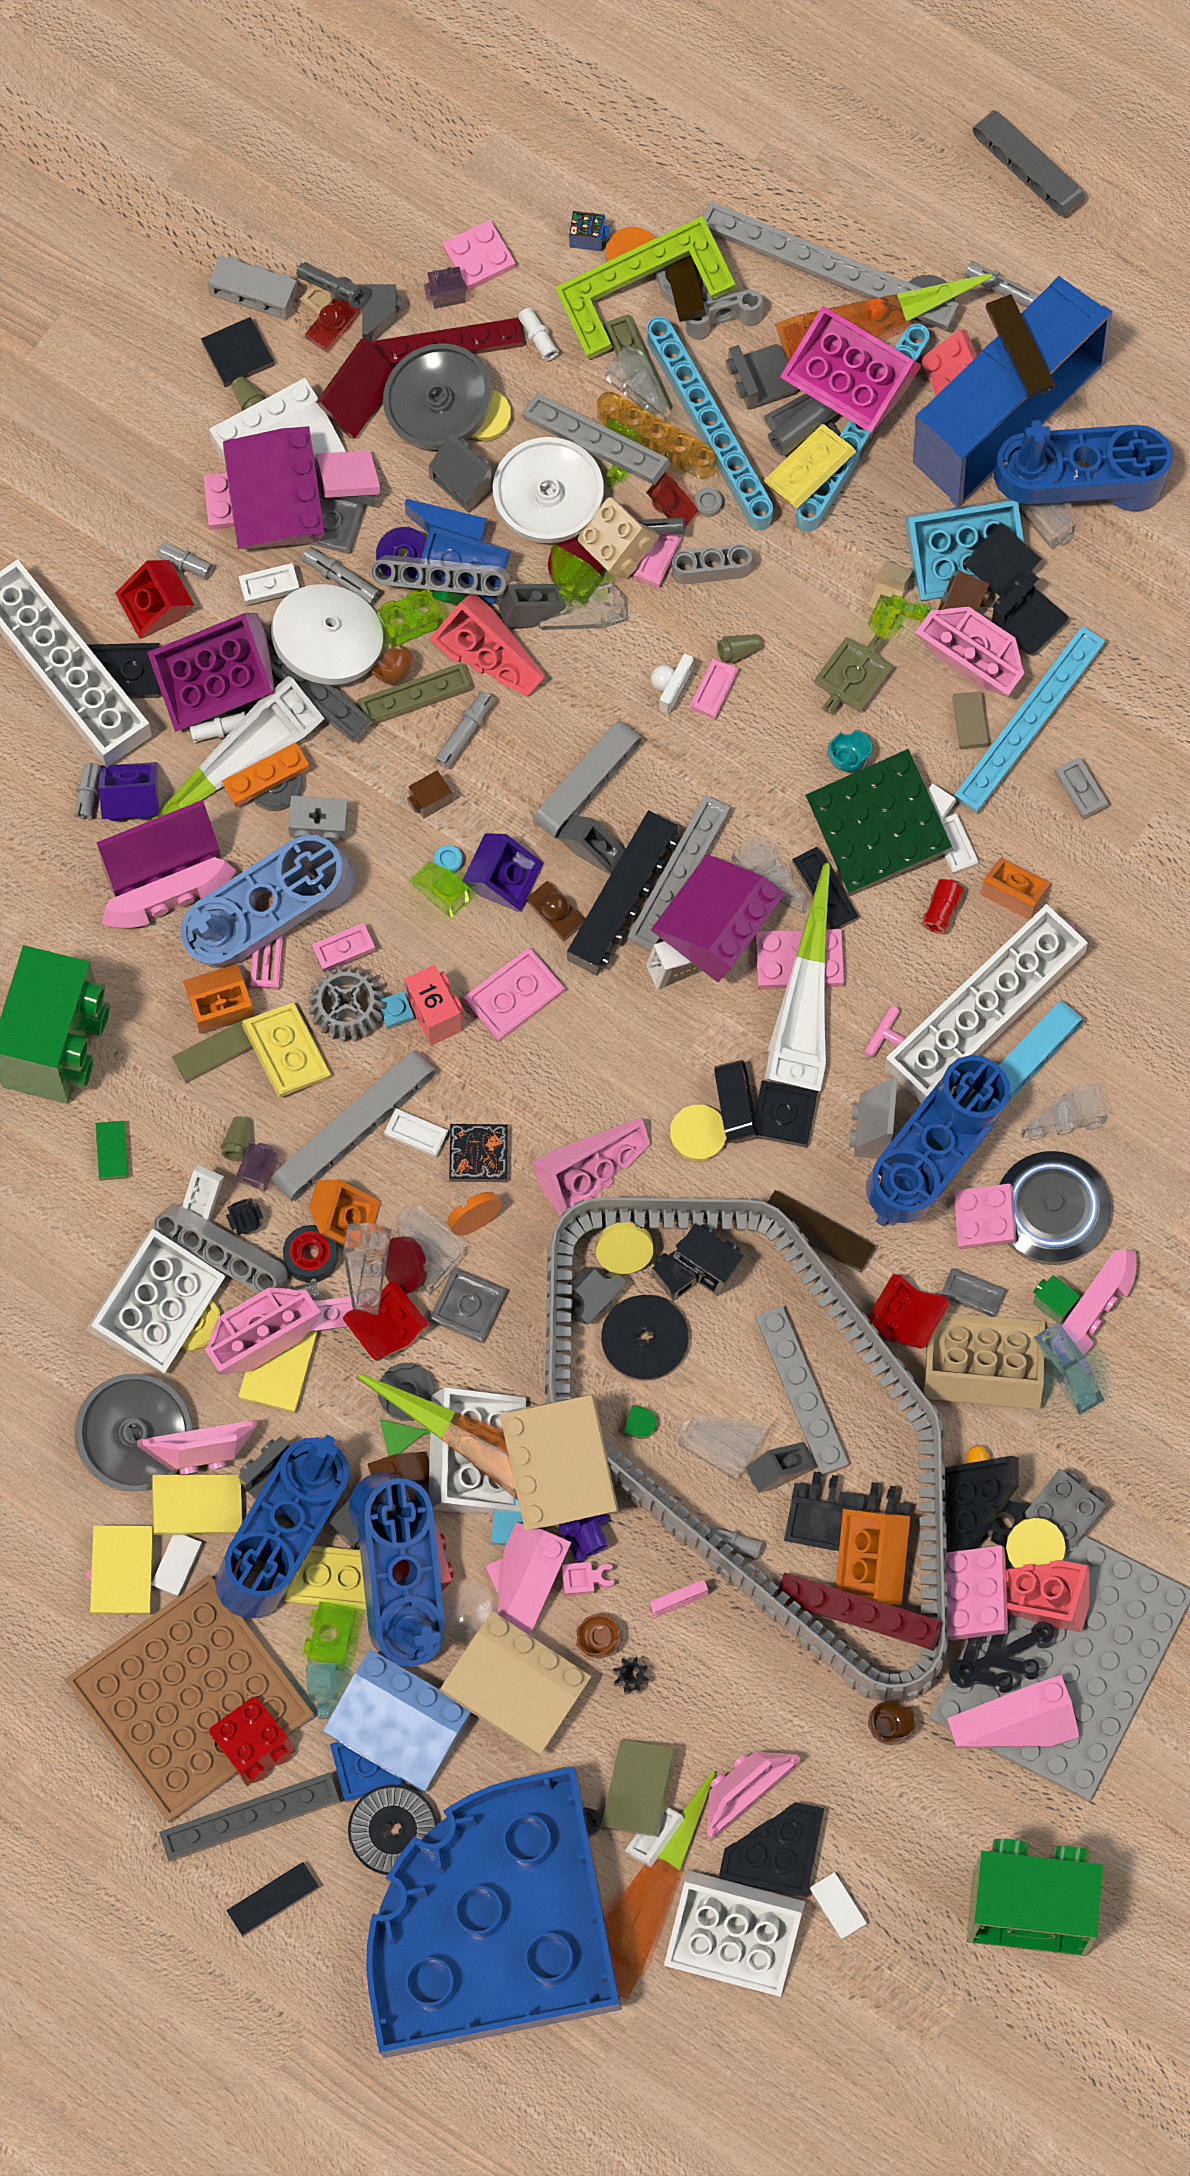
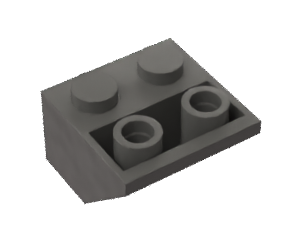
[429,433,492,513]

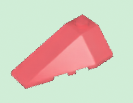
[429,594,545,696]
[1006,1560,1089,1633]

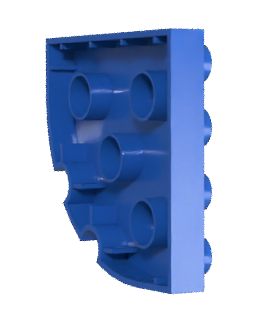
[366,1767,622,2058]

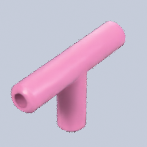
[864,1005,906,1058]

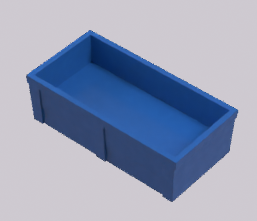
[913,276,1113,507]

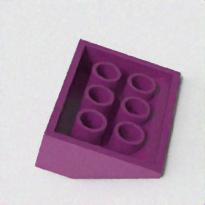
[223,426,324,549]
[147,613,275,732]
[96,800,221,897]
[651,854,785,982]

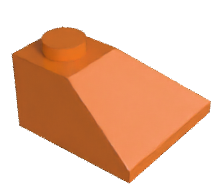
[309,1179,381,1255]

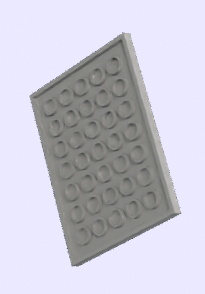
[929,1536,1190,1802]

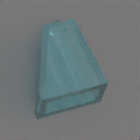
[1034,1322,1104,1415]

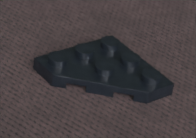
[942,1455,1019,1553]
[719,1802,824,1898]

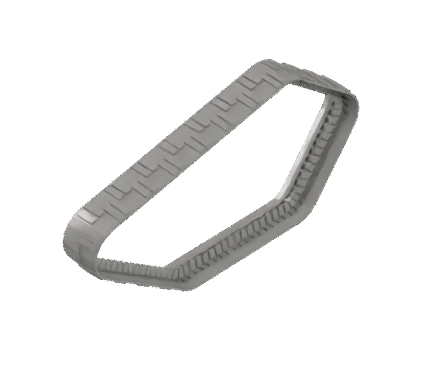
[545,1196,948,1702]

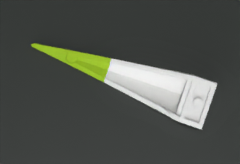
[150,676,325,821]
[765,863,830,1091]

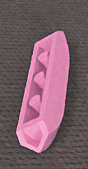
[102,857,236,928]
[1048,1249,1137,1369]

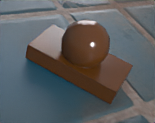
[526,881,584,942]

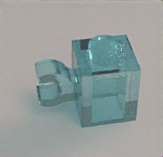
[306,1663,339,1719]

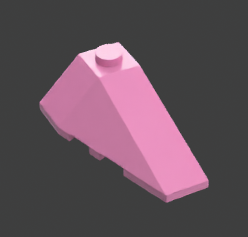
[497,1522,571,1635]

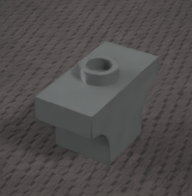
[568,1267,627,1325]

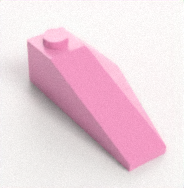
[532,1118,650,1217]
[946,1675,1080,1748]

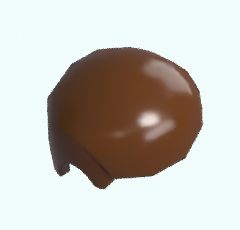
[868,1700,917,1746]

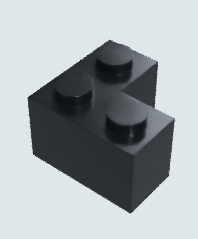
[673,1223,744,1296]

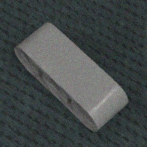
[672,544,753,584]

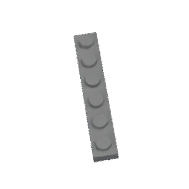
[522,393,670,485]
[627,795,730,952]
[755,1306,849,1477]

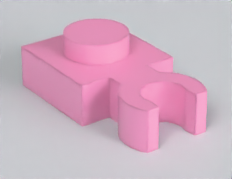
[561,1562,614,1596]

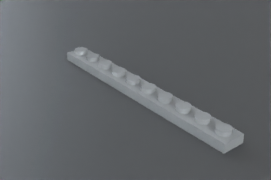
[703,201,959,331]

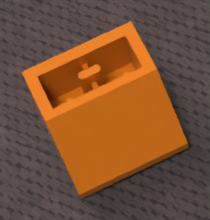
[183,964,254,1034]

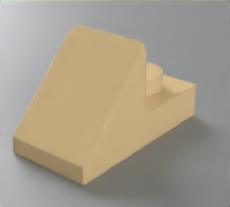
[867,561,913,620]

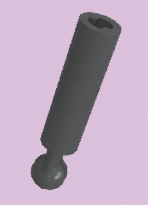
[768,398,838,456]

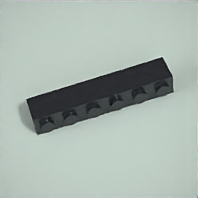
[567,810,680,976]

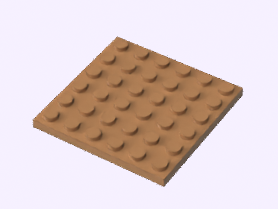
[64,1574,314,1823]

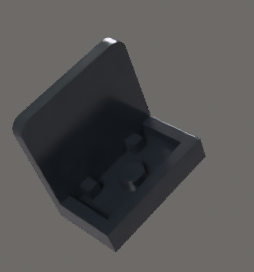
[991,572,1068,656]

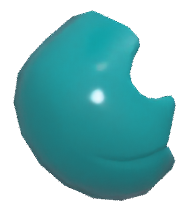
[827,729,873,772]

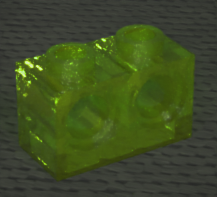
[377,589,443,648]

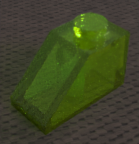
[551,544,603,606]
[409,861,470,919]

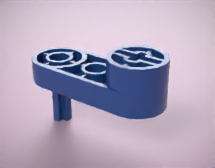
[994,420,1173,511]
[866,1055,1010,1227]
[215,1434,349,1618]
[349,1472,445,1667]

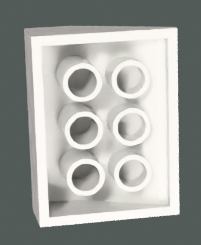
[209,378,346,474]
[85,1229,225,1374]
[429,1387,526,1513]
[664,1870,805,1997]

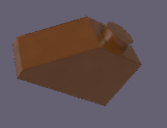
[937,570,990,611]
[368,1452,429,1485]

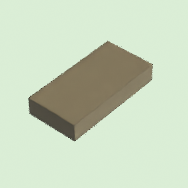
[952,691,988,749]

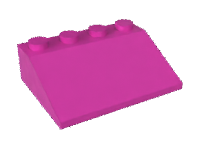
[780,306,921,433]

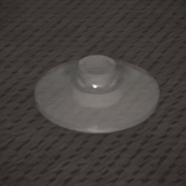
[442,1584,497,1642]

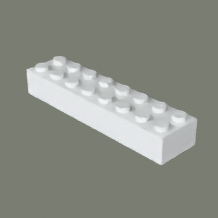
[0,559,152,768]
[885,904,1088,1103]

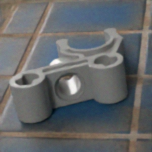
[656,262,763,339]

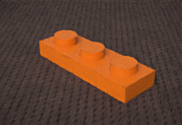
[222,742,310,808]

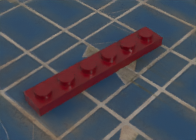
[356,317,523,368]
[776,1572,943,1651]

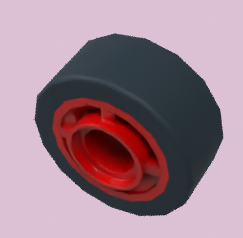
[283,1225,338,1283]

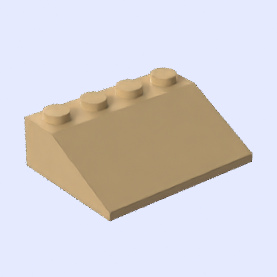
[923,1312,1045,1409]
[500,1394,618,1530]
[439,1611,591,1757]

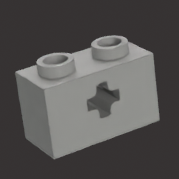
[288,796,349,843]

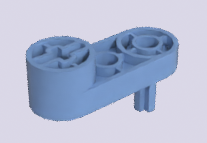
[181,835,355,968]

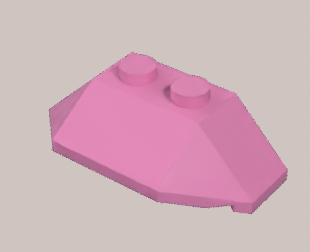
[915,607,1024,697]
[205,1287,321,1374]
[137,1420,257,1475]
[706,1752,801,1842]

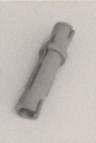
[964,260,1039,307]
[301,546,380,605]
[434,691,495,769]

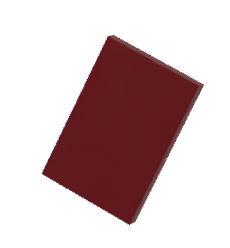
[316,339,394,439]

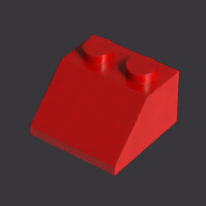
[115,560,194,639]

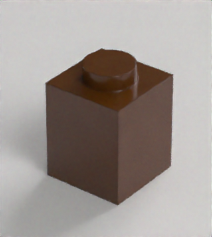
[407,770,453,819]

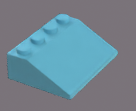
[904,498,1024,601]

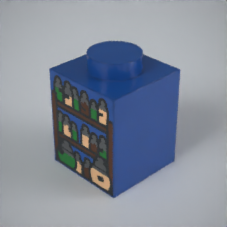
[569,211,610,251]

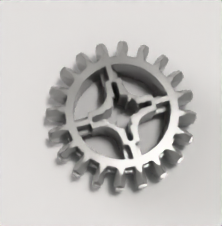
[308,965,385,1042]

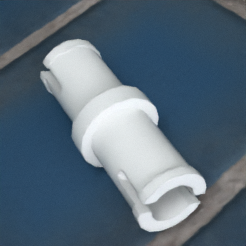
[518,308,559,361]
[190,712,245,743]

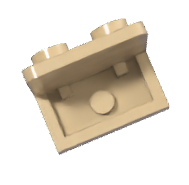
[578,498,660,579]

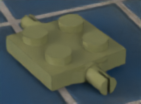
[814,634,893,714]

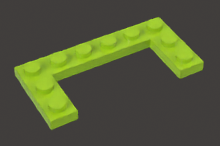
[555,216,737,360]

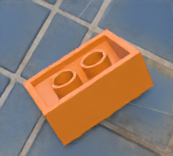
[836,1509,910,1605]

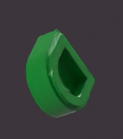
[432,590,466,605]
[624,1405,657,1439]

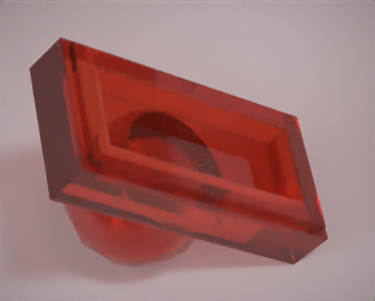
[305,299,360,352]
[646,472,698,527]

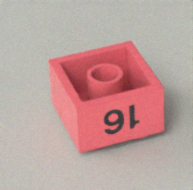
[404,965,464,1046]

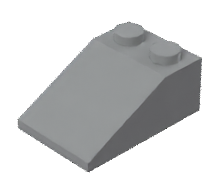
[849,1078,898,1159]

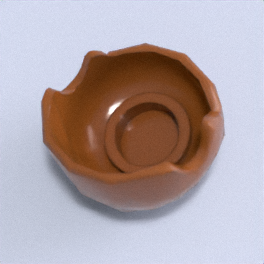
[371,644,414,685]
[576,1613,621,1659]

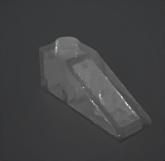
[605,345,671,429]
[539,581,628,630]

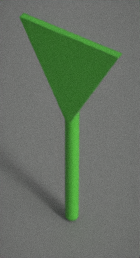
[380,1420,430,1456]

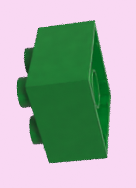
[0,945,110,1104]
[966,1839,1104,1956]

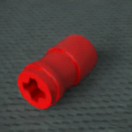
[922,879,964,934]

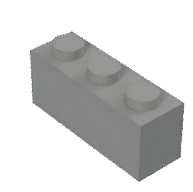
[208,255,298,320]

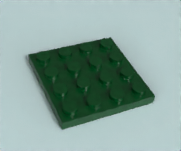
[805,749,954,896]

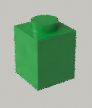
[1033,1275,1080,1325]

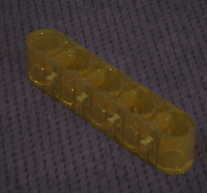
[597,392,716,479]

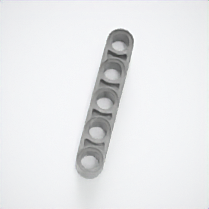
[371,555,510,596]
[532,720,642,838]
[153,1204,288,1293]

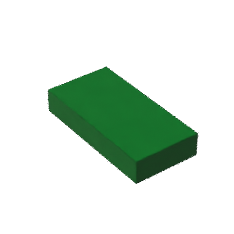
[95,1120,128,1181]

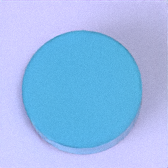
[434,845,462,875]

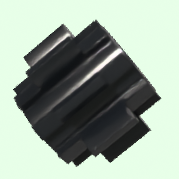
[226,1198,264,1235]
[613,1657,649,1695]

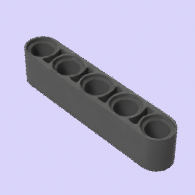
[972,110,1085,217]

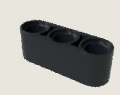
[714,1059,758,1143]

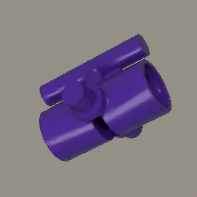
[558,1514,609,1563]

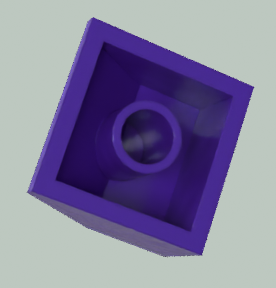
[99,762,159,821]
[462,833,543,912]

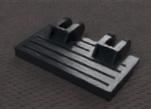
[784,1471,911,1551]

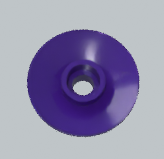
[376,527,427,579]

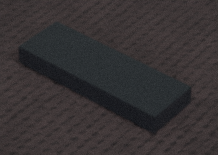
[792,847,859,929]
[226,1862,319,1937]

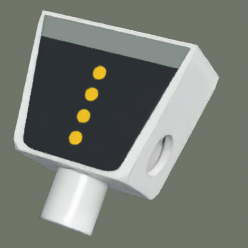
[646,941,701,990]

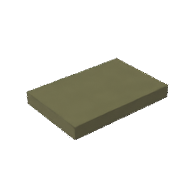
[601,1740,678,1837]

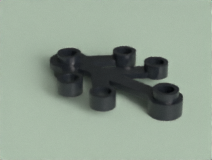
[949,1613,1055,1693]

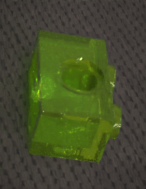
[303,1601,356,1671]

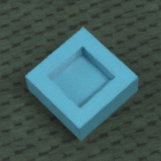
[378,991,414,1030]

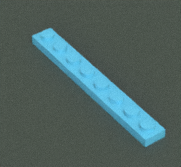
[954,626,1105,814]

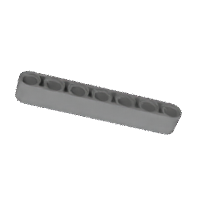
[271,1050,436,1201]

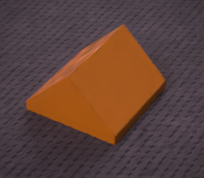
[981,857,1051,920]

